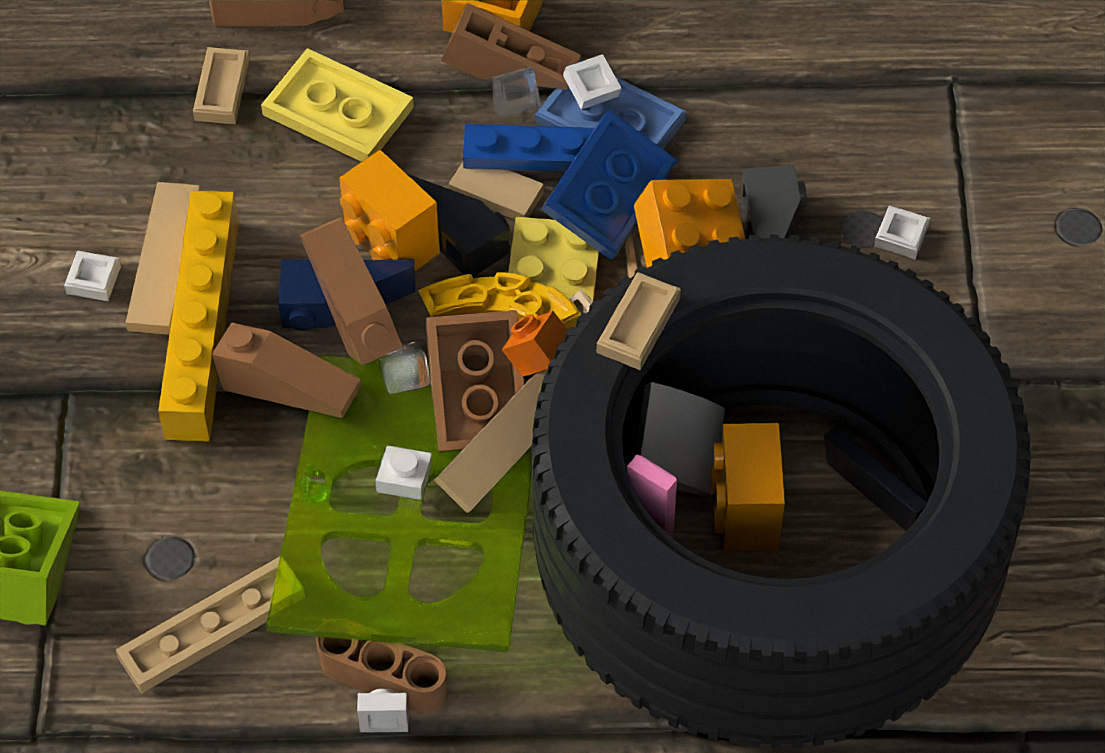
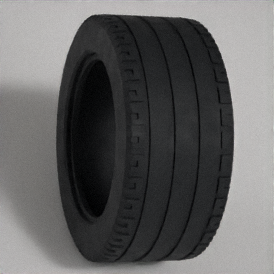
[531,234,1031,748]

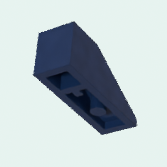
[278,260,416,331]

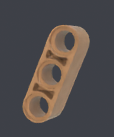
[316,620,448,714]

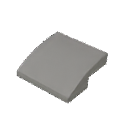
[634,382,725,497]

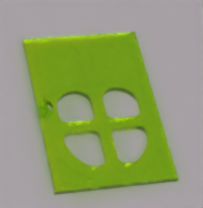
[266,355,534,652]

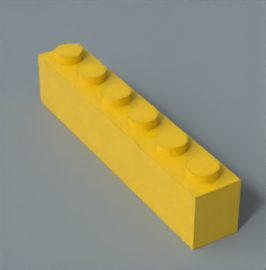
[158,190,239,442]

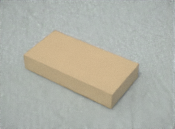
[193,47,250,124]
[448,162,544,220]
[596,272,681,370]

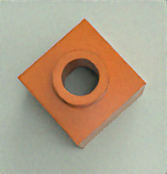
[502,311,568,377]

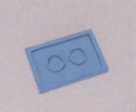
[535,59,686,149]

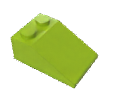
[0,491,80,625]

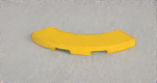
[418,272,581,330]

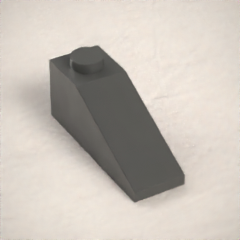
[741,165,807,239]

